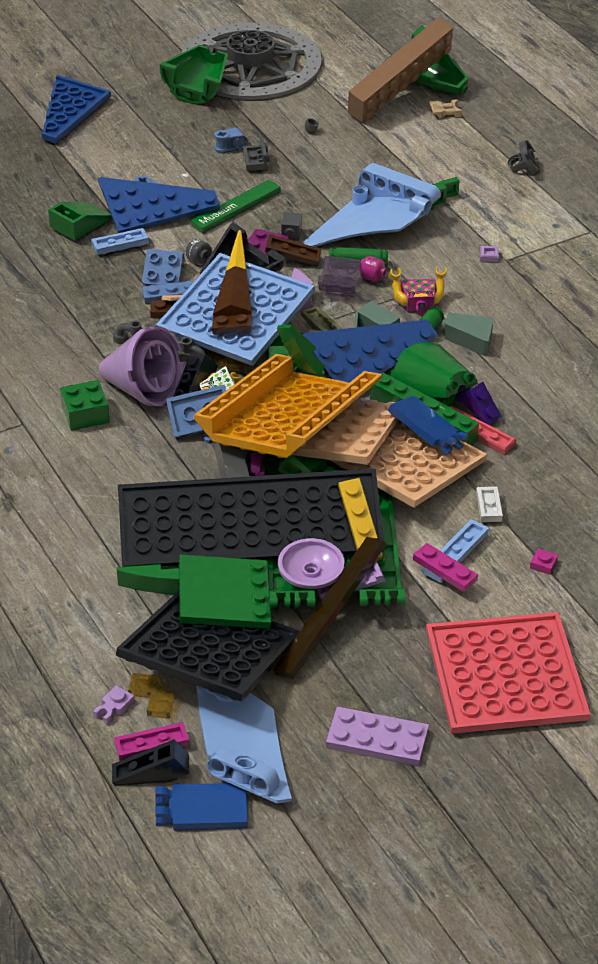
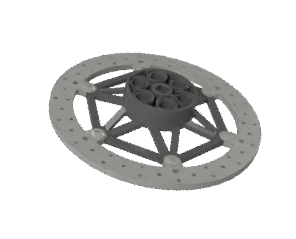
[181,23,321,100]

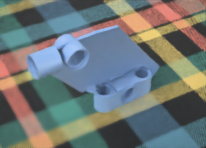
[196,685,292,803]

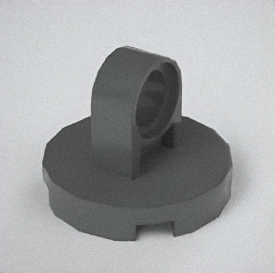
[507,140,541,174]

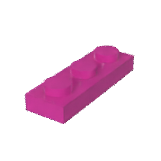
[413,543,478,592]
[114,722,189,761]

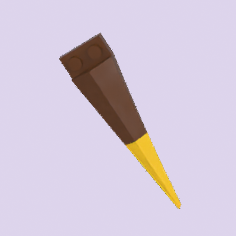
[212,230,253,335]

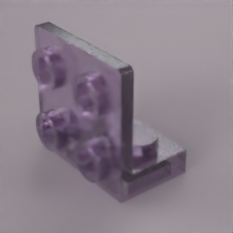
[318,256,361,296]

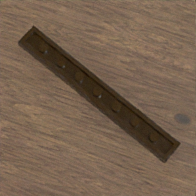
[273,537,387,679]

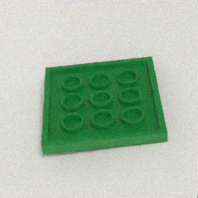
[179,554,271,629]

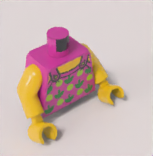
[389,266,447,316]

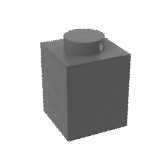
[281,212,302,241]

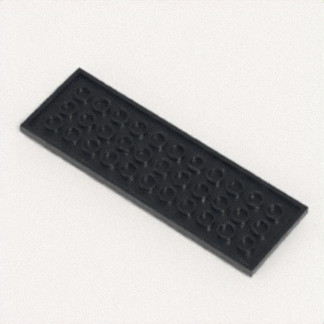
[118,469,384,567]

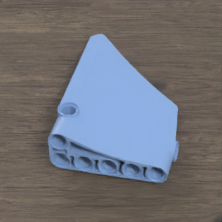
[304,163,441,247]

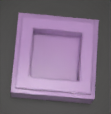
[480,246,499,263]

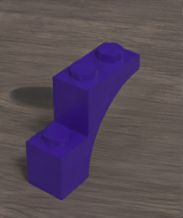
[455,382,502,425]

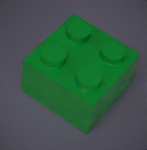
[60,380,110,431]

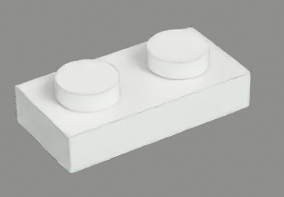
[476,487,503,522]

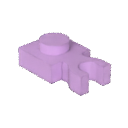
[93,685,135,725]

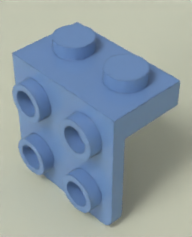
[142,249,186,285]

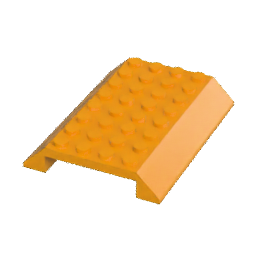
[194,354,382,458]

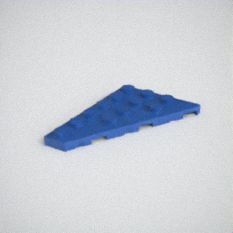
[42,75,111,144]
[98,177,220,233]
[302,320,438,383]

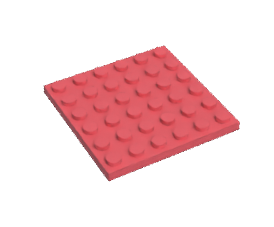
[426,612,591,734]

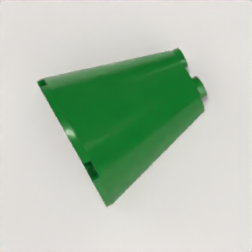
[160,45,228,104]
[390,342,478,398]

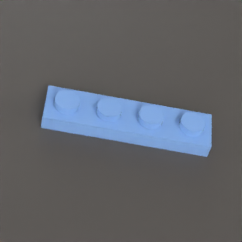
[423,519,489,583]

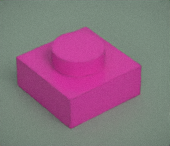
[530,549,558,575]

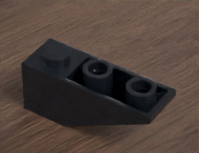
[173,353,218,397]

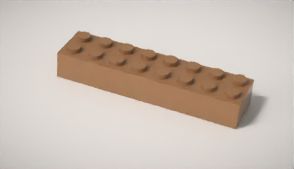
[348,17,453,123]

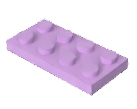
[326,707,429,766]

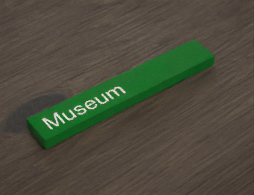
[191,180,281,233]

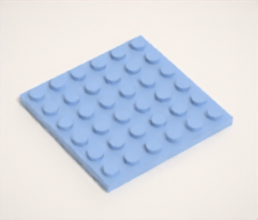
[156,253,315,366]

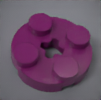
[246,451,264,476]

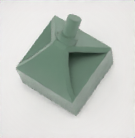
[354,301,400,328]

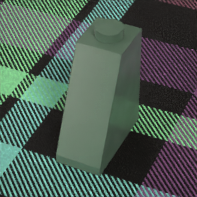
[442,312,494,356]

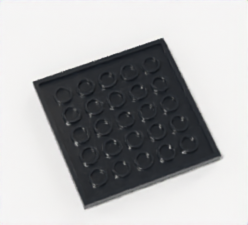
[116,591,300,702]

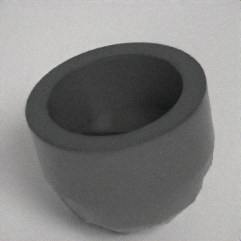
[304,118,319,133]

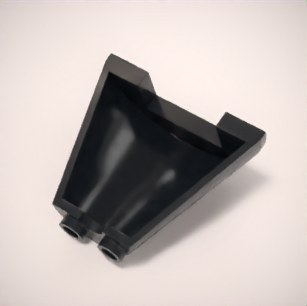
[200,222,286,275]

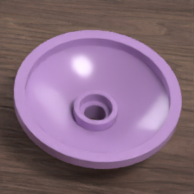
[278,538,344,589]

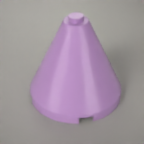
[99,326,184,407]

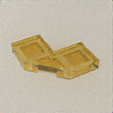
[207,349,245,374]
[128,673,174,718]

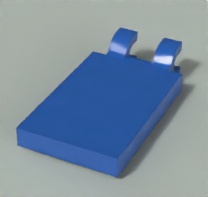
[388,396,469,455]
[155,783,247,830]

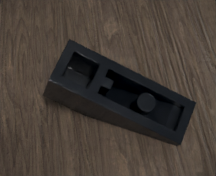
[112,739,190,786]

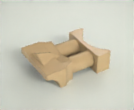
[429,100,462,119]

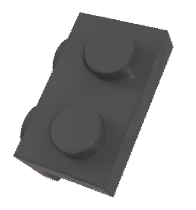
[243,137,270,171]

